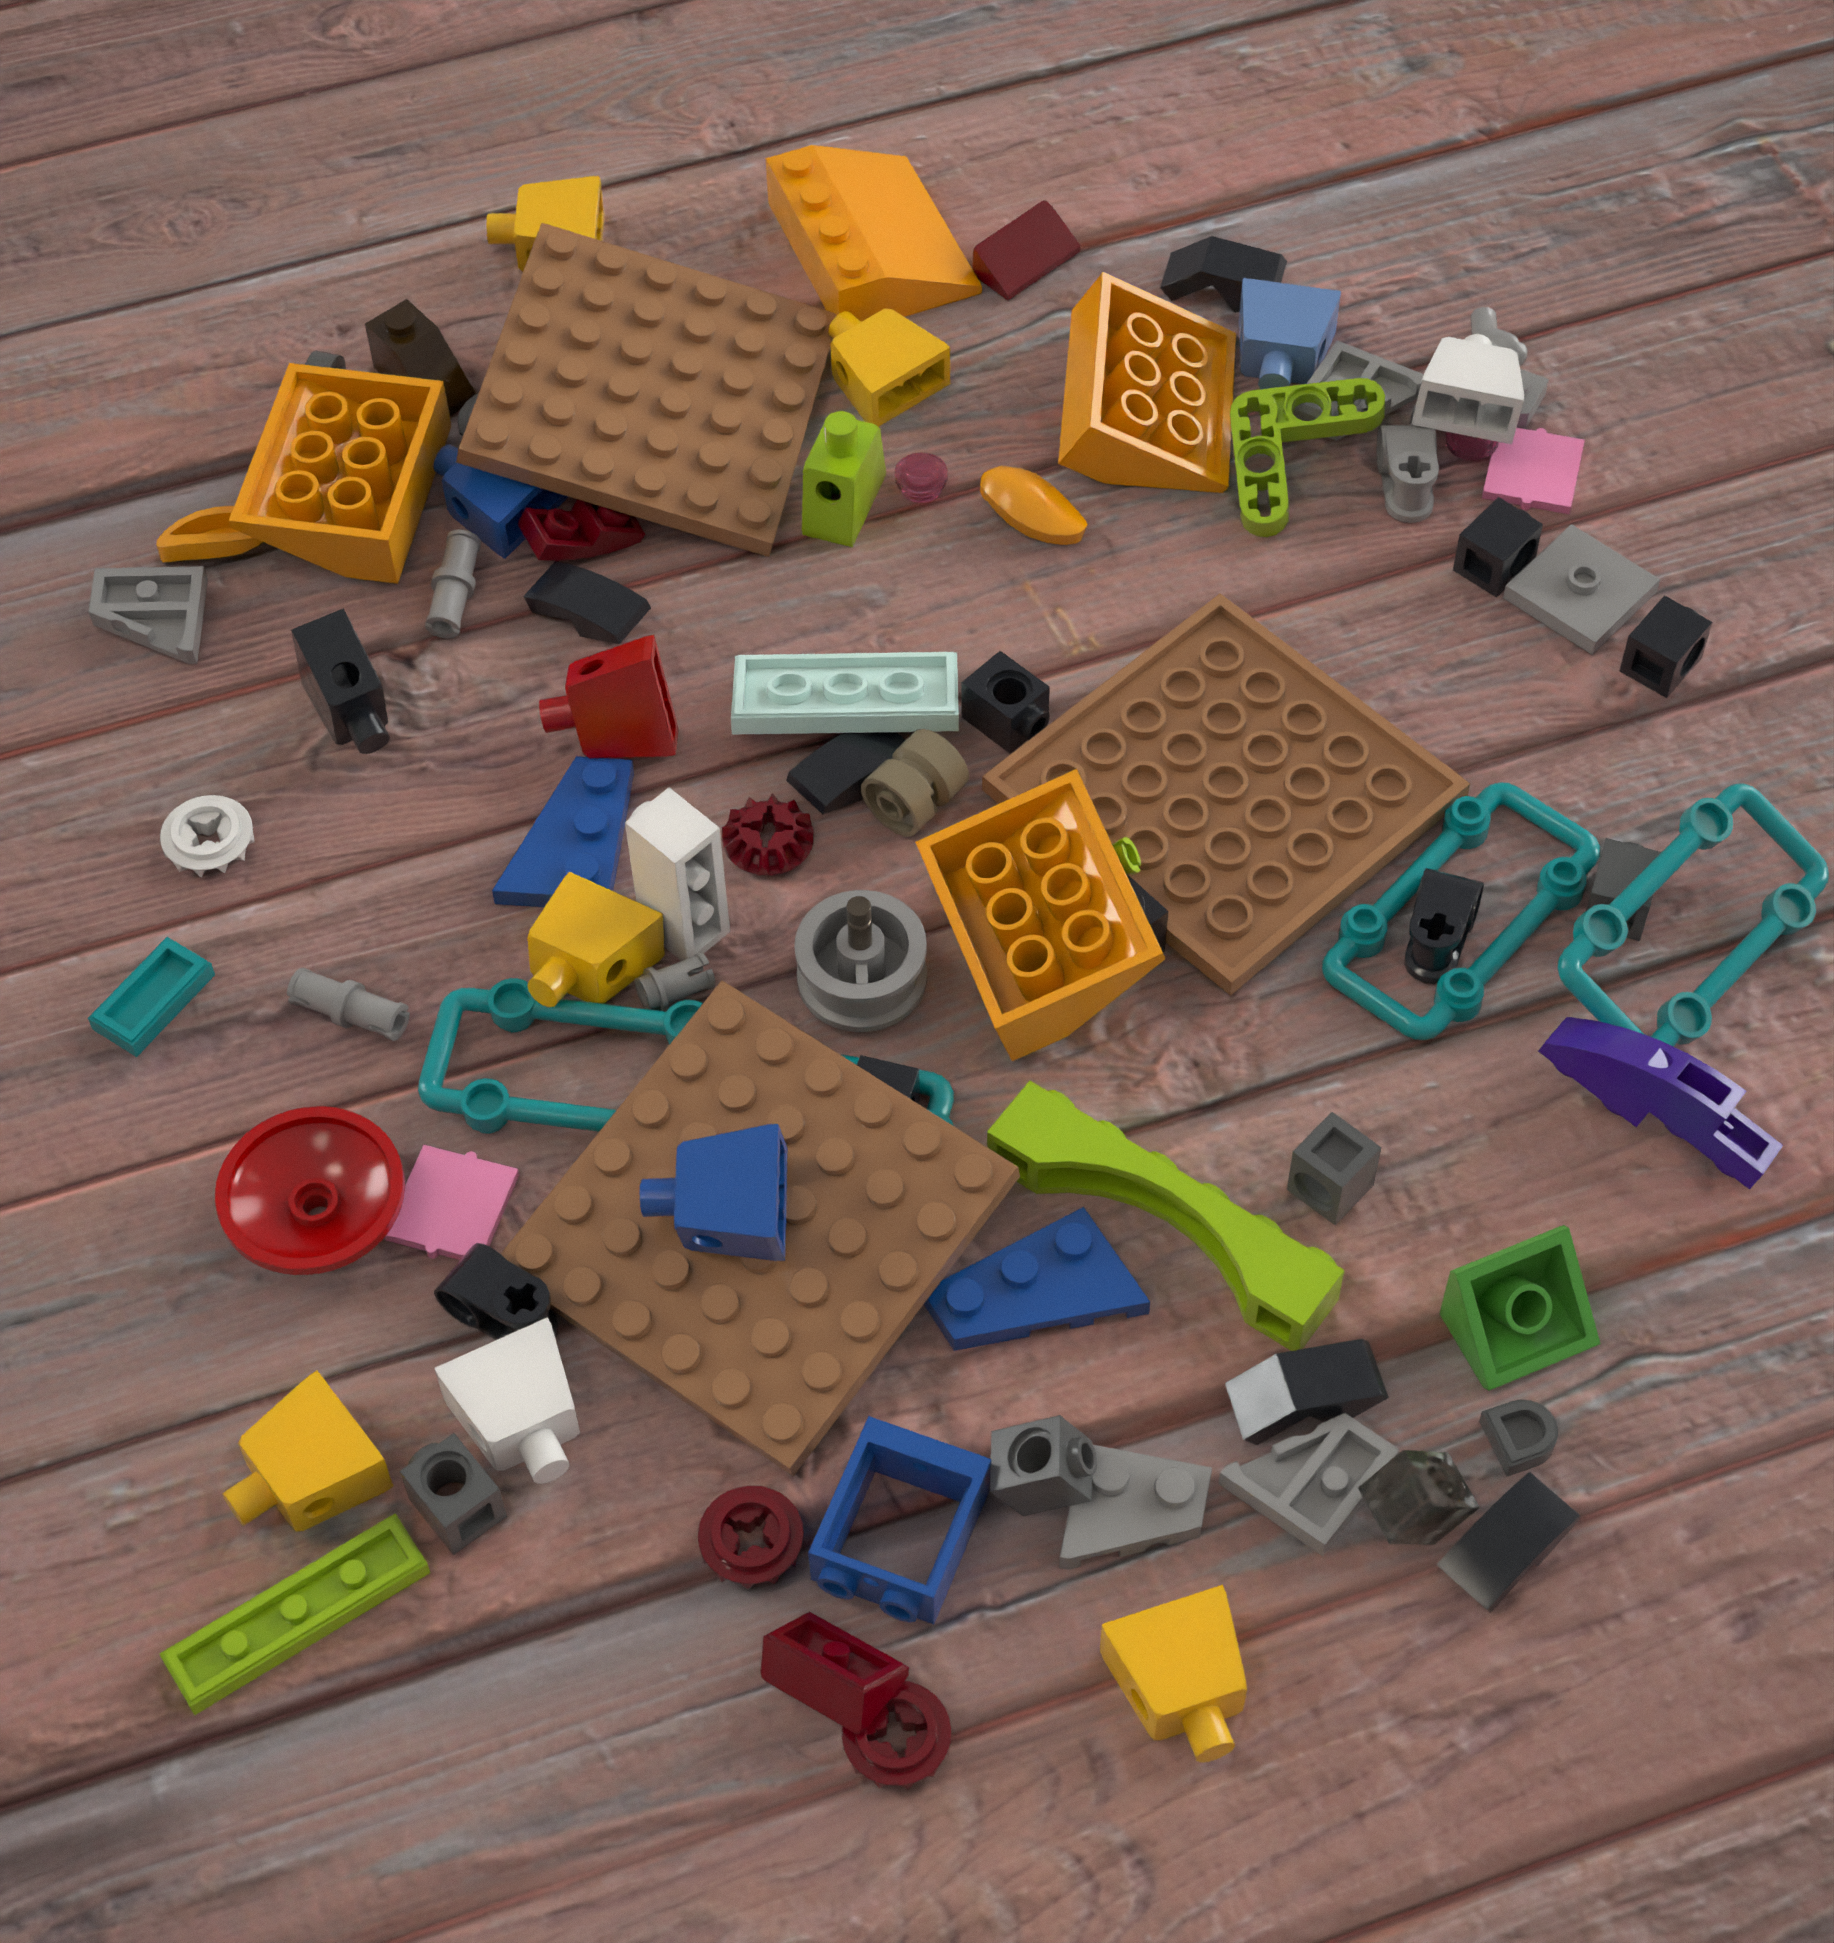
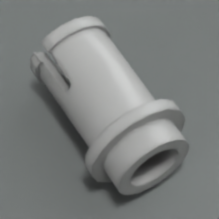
[635,952,715,1011]

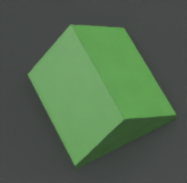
[1439,1225,1601,1391]

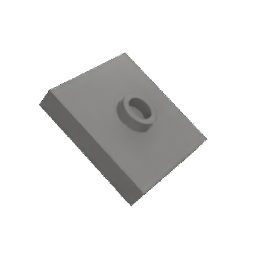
[1503,524,1660,655]

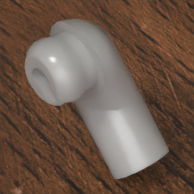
[1470,307,1528,366]

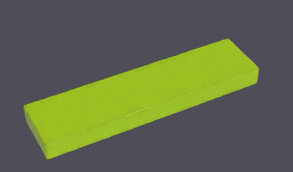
[159,1513,431,1716]

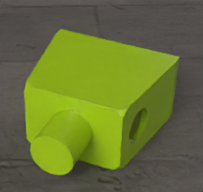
[802,411,886,548]

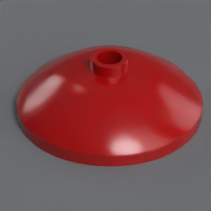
[215,1106,405,1275]

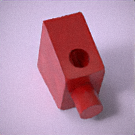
[539,635,679,758]

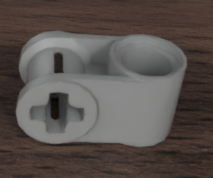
[1376,425,1439,523]

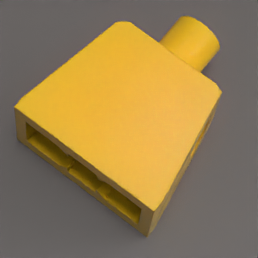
[486,176,605,272]
[828,309,950,427]
[527,872,665,1007]
[222,1370,394,1532]
[1100,1584,1247,1763]

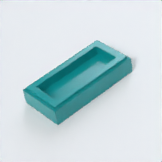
[88,937,215,1057]

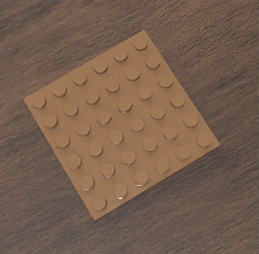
[456,223,836,557]
[982,593,1470,996]
[501,981,1020,1477]

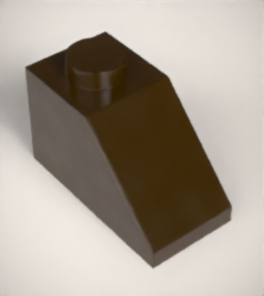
[365,299,476,416]

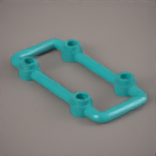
[1322,782,1600,1040]
[1557,783,1829,1047]
[418,978,703,1134]

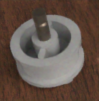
[794,890,927,1032]

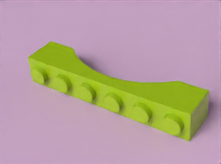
[987,1080,1344,1351]

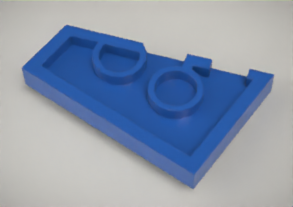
[492,756,634,908]
[924,1207,1150,1351]

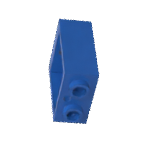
[808,1416,991,1624]

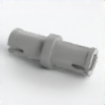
[425,529,481,638]
[287,967,410,1041]

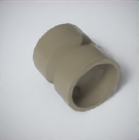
[861,729,969,837]

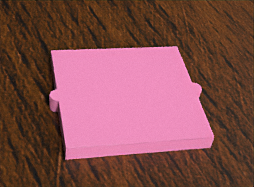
[1482,428,1585,514]
[385,1145,519,1260]

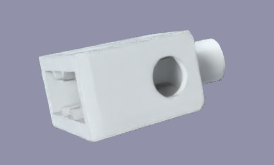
[1411,334,1525,445]
[435,1317,580,1484]

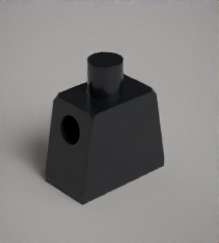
[291,608,390,754]

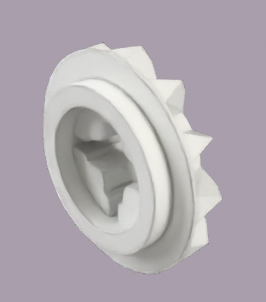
[160,795,254,877]

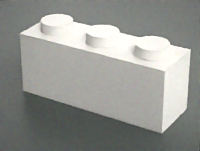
[625,787,730,961]

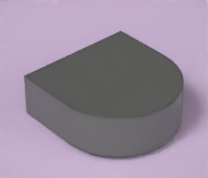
[1479,1400,1558,1477]

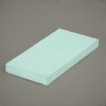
[731,652,959,735]

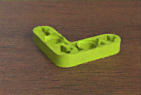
[1230,378,1385,537]

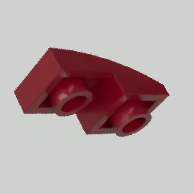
[517,499,645,561]

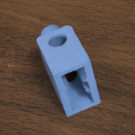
[1239,278,1341,389]

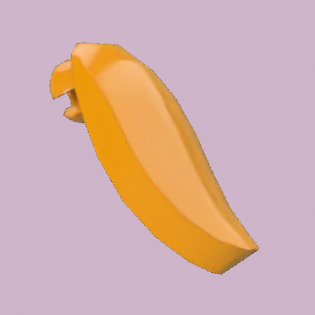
[980,466,1088,545]
[156,506,263,563]

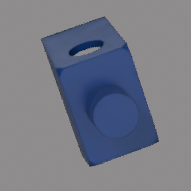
[434,444,569,559]
[640,1124,788,1261]

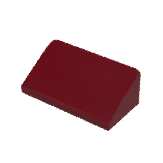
[973,200,1081,301]
[760,1611,909,1734]

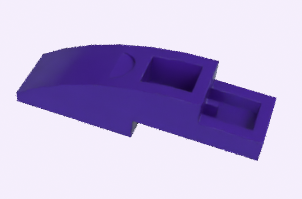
[1538,1017,1783,1190]

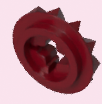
[722,793,814,876]
[698,1486,804,1590]
[842,1681,951,1790]

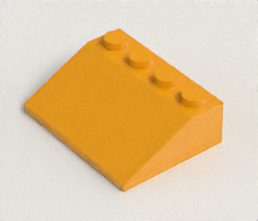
[765,145,982,322]
[1058,272,1236,493]
[229,363,452,584]
[915,769,1165,1061]

